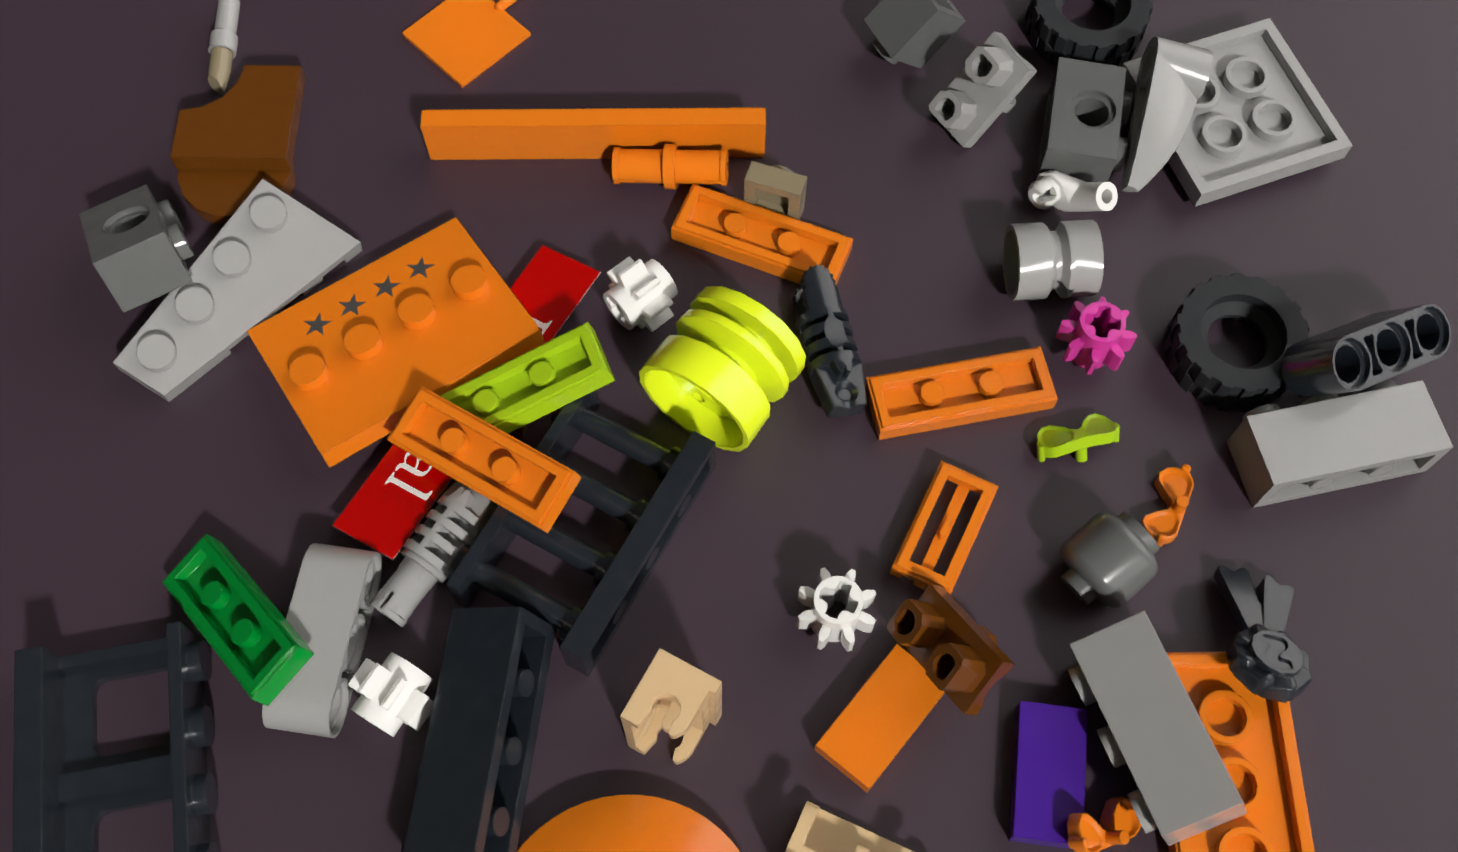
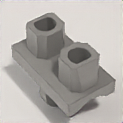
[928,31,1037,148]

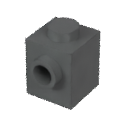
[864,0,966,68]

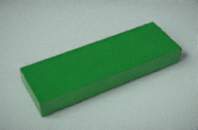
[162,534,315,706]

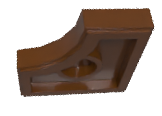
[170,65,306,170]

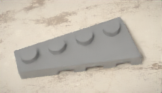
[113,179,362,402]

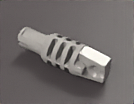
[369,481,498,628]

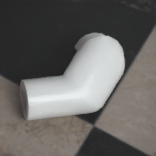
[1028,170,1118,212]

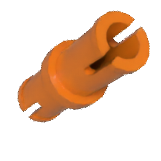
[612,143,729,190]

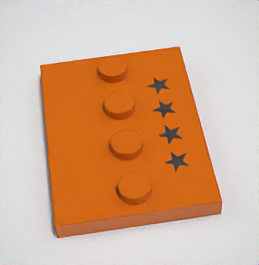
[247,217,545,468]

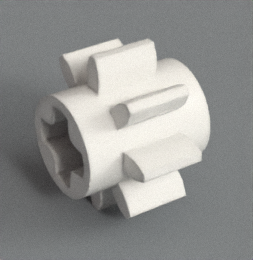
[603,256,678,332]
[797,567,876,652]
[348,652,433,737]

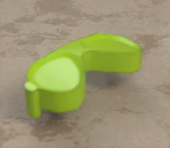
[1037,413,1120,463]

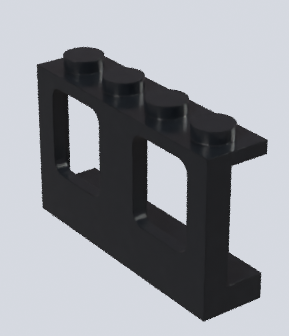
[13,621,219,852]

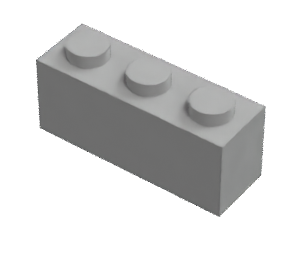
[1226,380,1453,508]
[1068,610,1247,846]

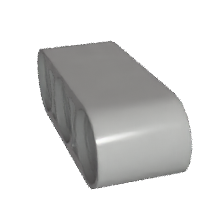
[262,543,382,738]

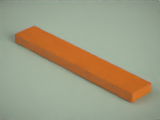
[420,107,766,160]

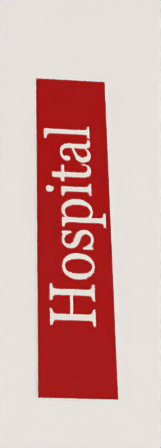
[332,245,601,559]

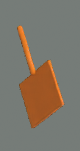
[402,0,531,88]

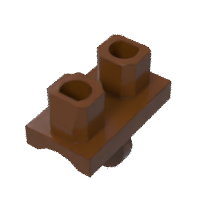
[887,584,1015,716]

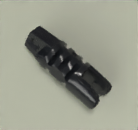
[792,264,867,418]

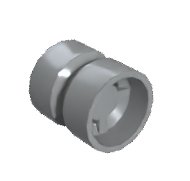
[1002,220,1104,301]

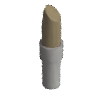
[207,0,241,95]

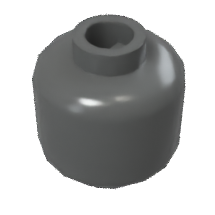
[1060,512,1160,608]

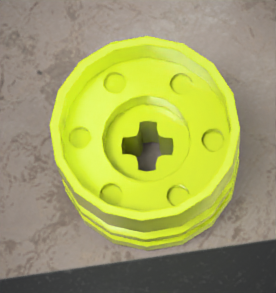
[639,286,806,452]

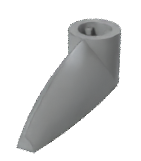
[1122,36,1213,192]

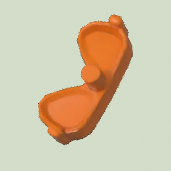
[1140,464,1194,547]
[1067,796,1141,852]

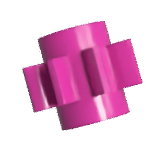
[1056,297,1137,375]

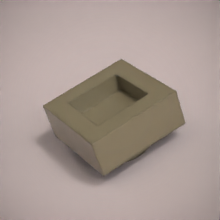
[744,161,807,220]

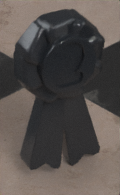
[1213,565,1312,703]

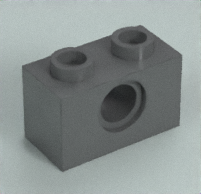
[1036,57,1133,182]
[79,184,194,313]

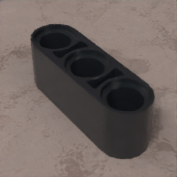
[1281,304,1452,398]

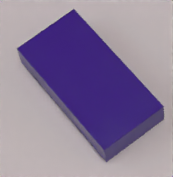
[1009,701,1087,849]

